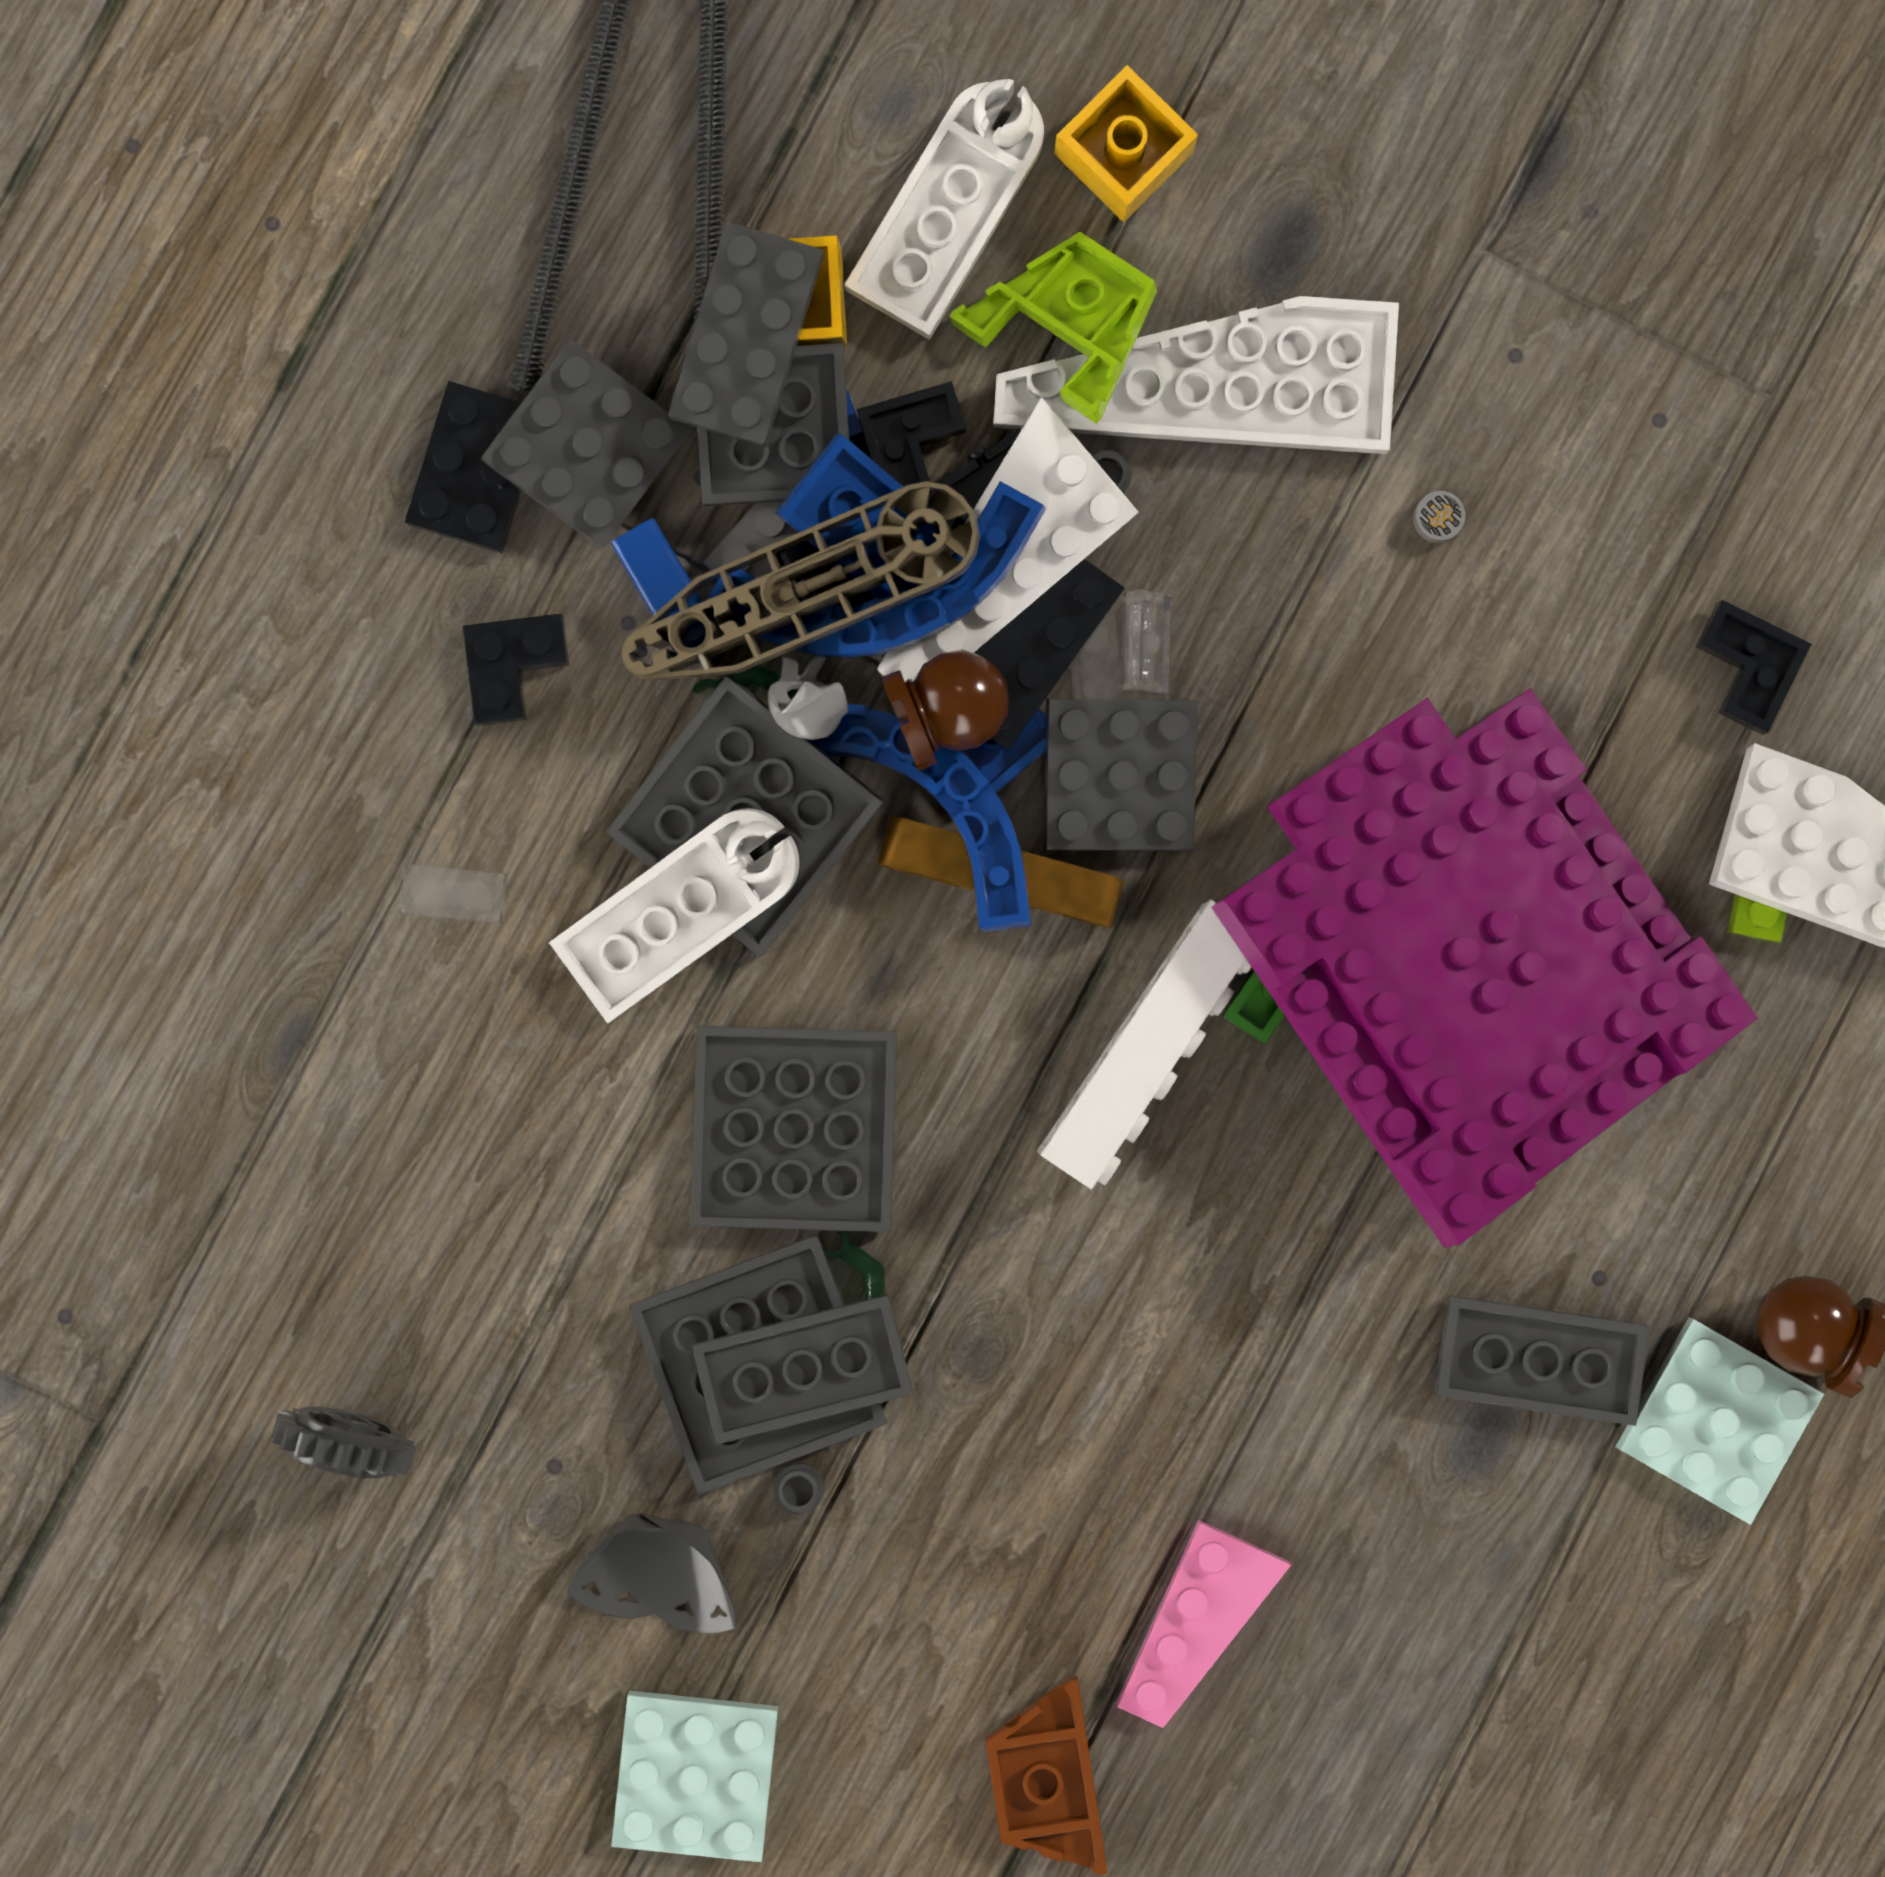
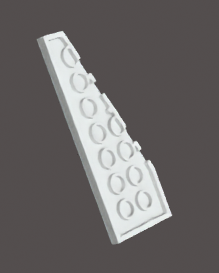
[993,296,1399,454]
[1709,743,1885,948]

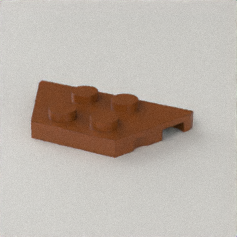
[985,1675,1108,1875]

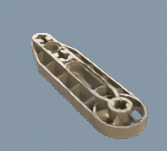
[621,481,980,681]

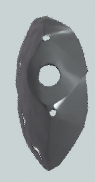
[567,1513,737,1633]

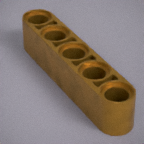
[876,816,1125,929]

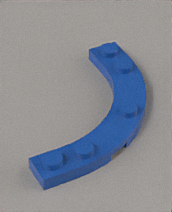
[707,481,1046,657]
[809,704,1032,932]

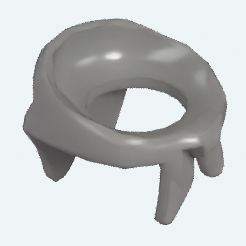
[768,654,849,740]

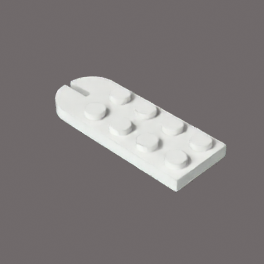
[844,79,1044,340]
[549,808,799,1024]

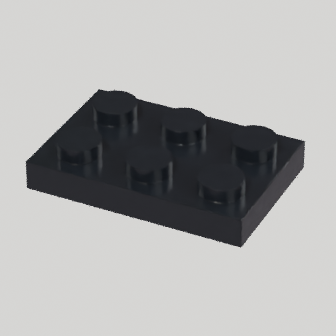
[405,381,522,554]

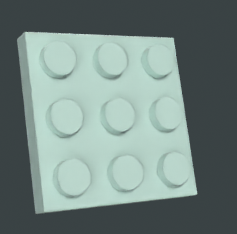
[1615,1317,1824,1525]
[611,1691,779,1862]

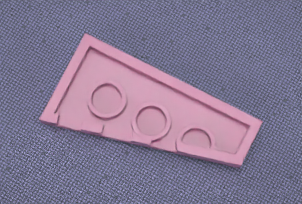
[1116,1520,1291,1728]

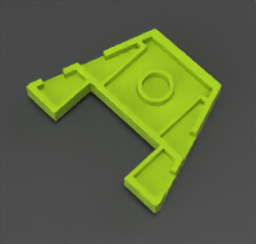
[949,232,1157,424]

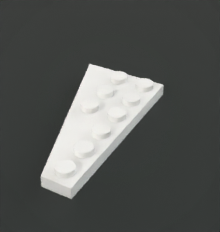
[877,397,1139,683]

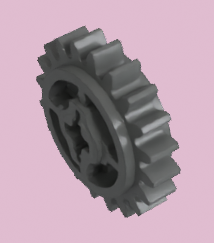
[271,1407,416,1478]

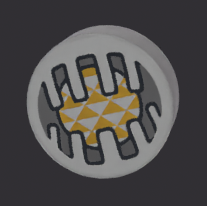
[1413,491,1465,543]

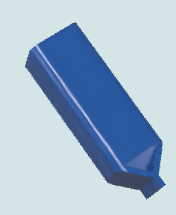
[611,518,716,668]

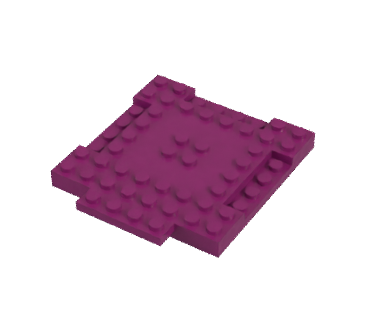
[1211,688,1758,1248]

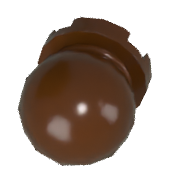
[881,649,1009,771]
[1757,1276,1885,1398]

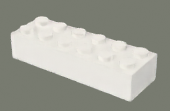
[1037,900,1251,1190]

